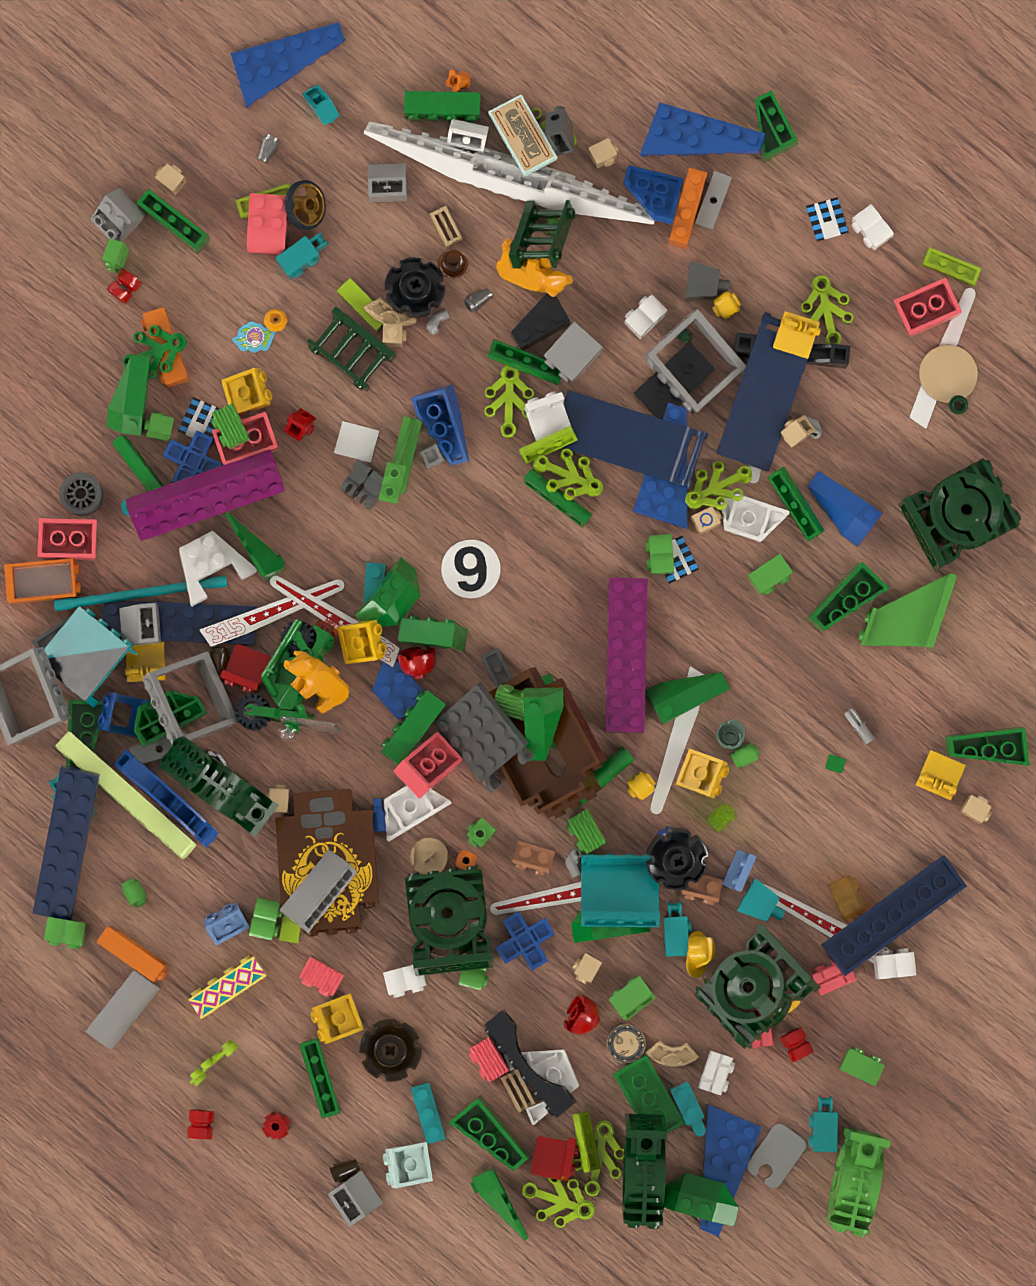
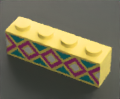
[188,955,268,1019]

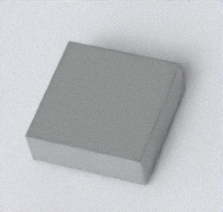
[419,444,445,470]

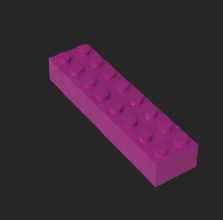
[125,449,286,541]
[605,578,648,734]

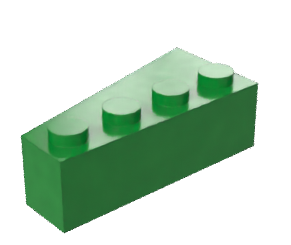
[806,562,890,631]
[66,700,103,769]
[945,726,1030,766]

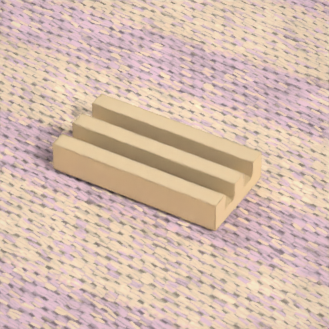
[429,206,463,248]
[501,1069,536,1113]

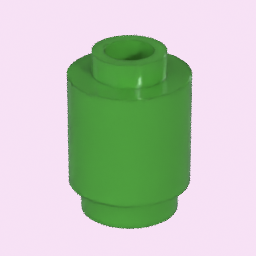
[730,743,760,768]
[121,878,148,908]

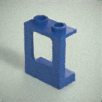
[98,692,150,738]

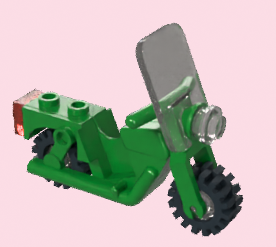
[235,619,341,742]

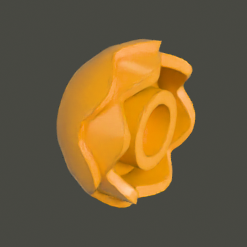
[264,308,288,332]

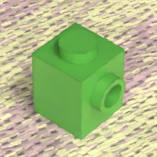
[144,412,174,442]
[466,818,496,848]

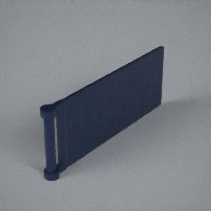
[717,312,817,471]
[562,391,708,488]

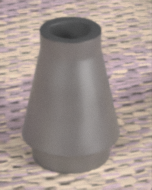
[257,133,280,163]
[464,288,493,313]

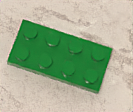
[613,1055,685,1133]

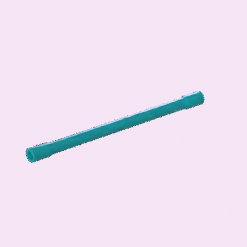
[54,575,227,611]

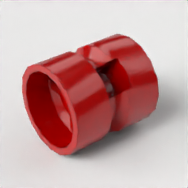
[106,268,142,305]
[779,1027,814,1062]
[187,1109,215,1140]

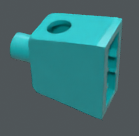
[736,878,786,922]

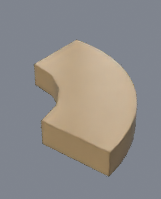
[364,297,416,326]
[645,1040,699,1067]

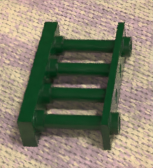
[509,200,575,269]
[307,306,396,392]

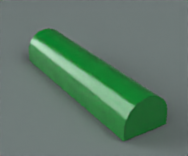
[487,339,561,385]
[112,435,164,491]
[768,466,825,542]
[523,469,593,528]
[575,746,635,810]
[299,1038,341,1119]

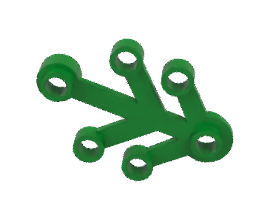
[123,325,187,379]

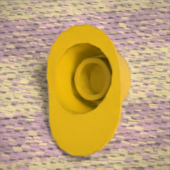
[686,931,716,978]

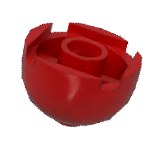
[397,646,436,679]
[564,995,600,1035]

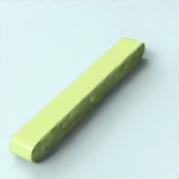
[55,731,197,860]

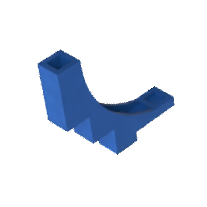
[114,749,219,848]

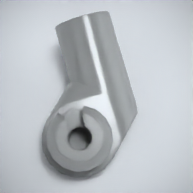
[427,309,450,335]
[801,414,822,439]
[565,849,582,878]

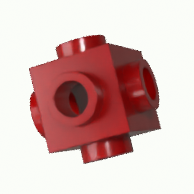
[284,408,316,442]
[262,1111,291,1140]

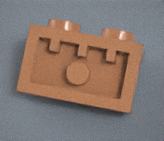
[512,841,555,876]
[680,875,723,905]

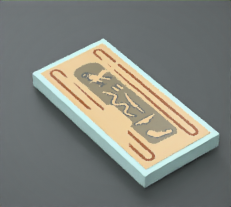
[488,94,557,177]

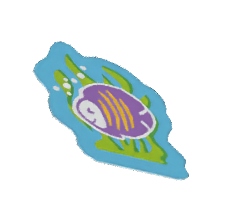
[232,322,276,353]

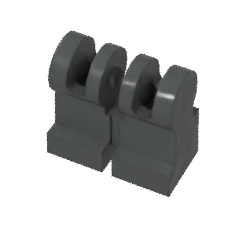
[341,460,384,510]

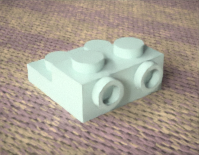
[383,1142,433,1188]

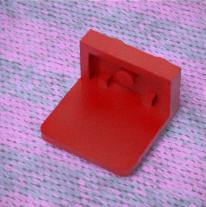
[220,644,271,694]
[531,1136,579,1181]

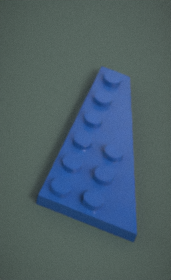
[231,22,345,108]
[640,103,766,157]
[633,403,687,529]
[700,1105,762,1237]

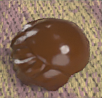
[437,250,468,279]

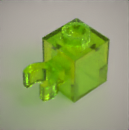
[705,803,736,833]

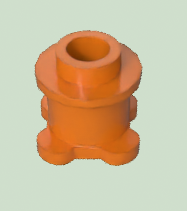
[445,70,471,92]
[456,850,477,870]

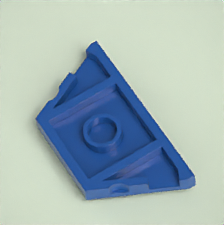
[372,660,425,719]

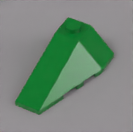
[106,354,151,436]
[225,513,286,581]
[645,672,730,725]
[524,687,564,761]
[470,1166,528,1240]

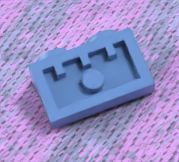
[722,850,757,892]
[203,902,250,946]

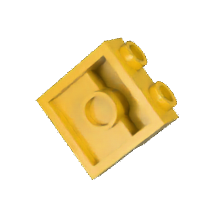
[221,368,272,415]
[337,619,386,664]
[676,749,729,799]
[310,993,364,1044]

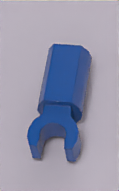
[373,798,386,832]

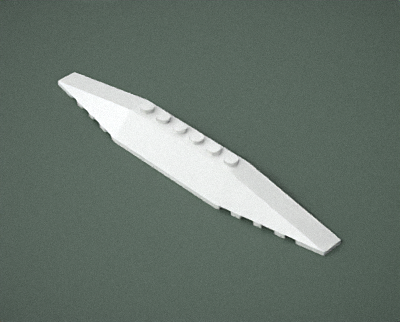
[364,121,655,224]

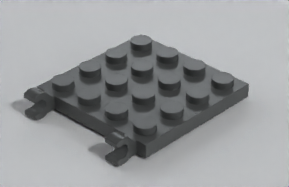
[434,682,534,793]

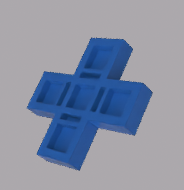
[163,430,223,483]
[495,911,555,971]

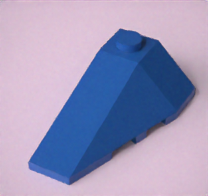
[411,384,469,466]
[807,471,882,547]

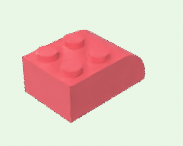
[247,193,288,255]
[893,278,962,336]
[211,412,278,465]
[38,518,97,560]
[394,731,463,799]

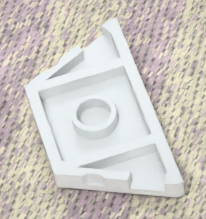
[719,494,790,542]
[384,786,452,842]

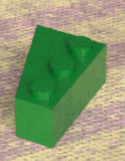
[755,90,799,162]
[398,615,468,652]

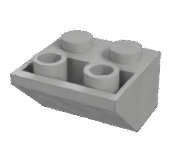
[368,163,407,202]
[90,188,145,242]
[120,603,161,646]
[328,1170,383,1227]

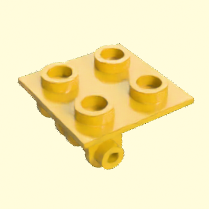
[772,311,821,359]
[125,642,166,682]
[916,750,966,801]

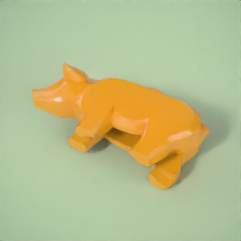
[496,238,573,297]
[284,651,350,714]

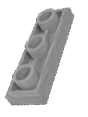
[694,171,732,231]
[129,732,186,764]

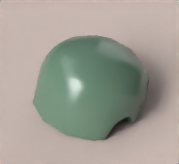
[716,719,746,750]

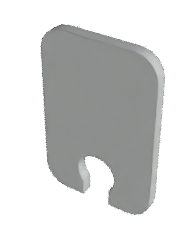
[747,1123,806,1188]

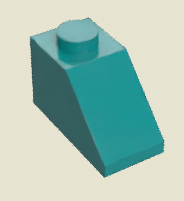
[302,84,340,126]

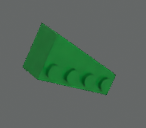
[448,1095,530,1171]

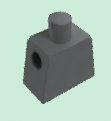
[545,106,575,155]
[685,261,730,301]

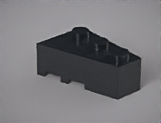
[511,293,570,350]

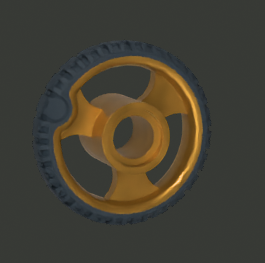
[285,180,326,230]

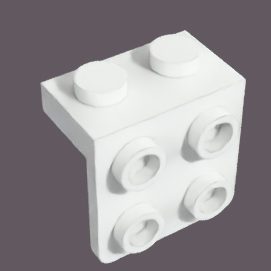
[524,391,571,441]

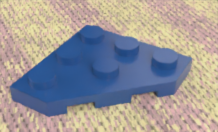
[624,165,683,224]

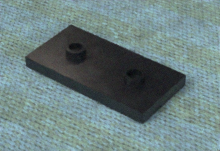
[634,342,715,419]

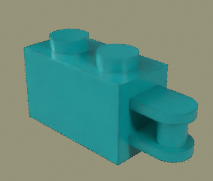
[275,233,329,280]
[663,901,692,957]
[669,1081,706,1136]
[808,1096,838,1152]

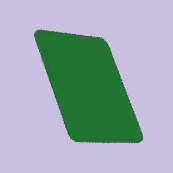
[825,754,846,773]

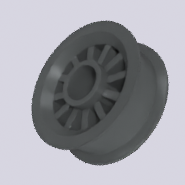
[59,473,104,516]

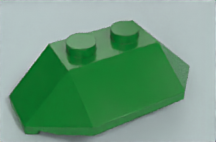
[355,557,421,627]
[134,690,207,747]
[571,911,650,943]
[664,1173,739,1226]

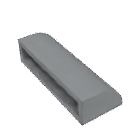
[280,850,357,933]
[86,970,161,1050]

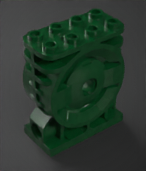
[898,458,1021,571]
[160,736,279,837]
[405,866,493,976]
[695,923,821,1049]
[622,1113,667,1229]

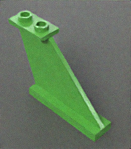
[378,416,423,504]
[858,573,957,650]

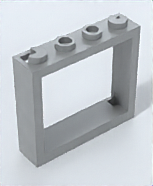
[643,309,746,413]
[0,647,71,746]
[142,651,238,744]

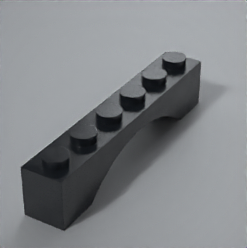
[733,333,851,369]
[484,1009,577,1118]

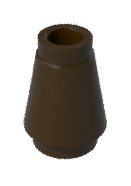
[210,647,229,675]
[329,1159,360,1182]

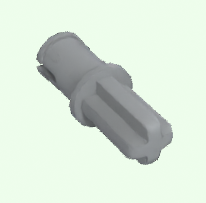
[845,708,875,745]

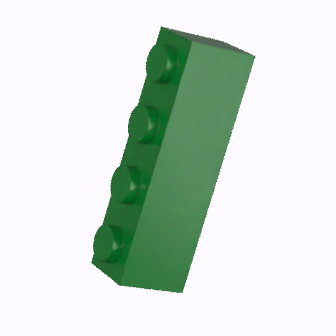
[404,91,481,122]
[137,188,210,254]
[380,689,446,765]

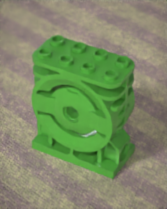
[825,1126,891,1237]

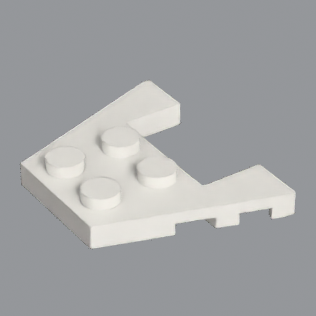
[179,531,257,606]
[504,1049,580,1125]

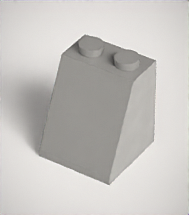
[544,322,604,383]

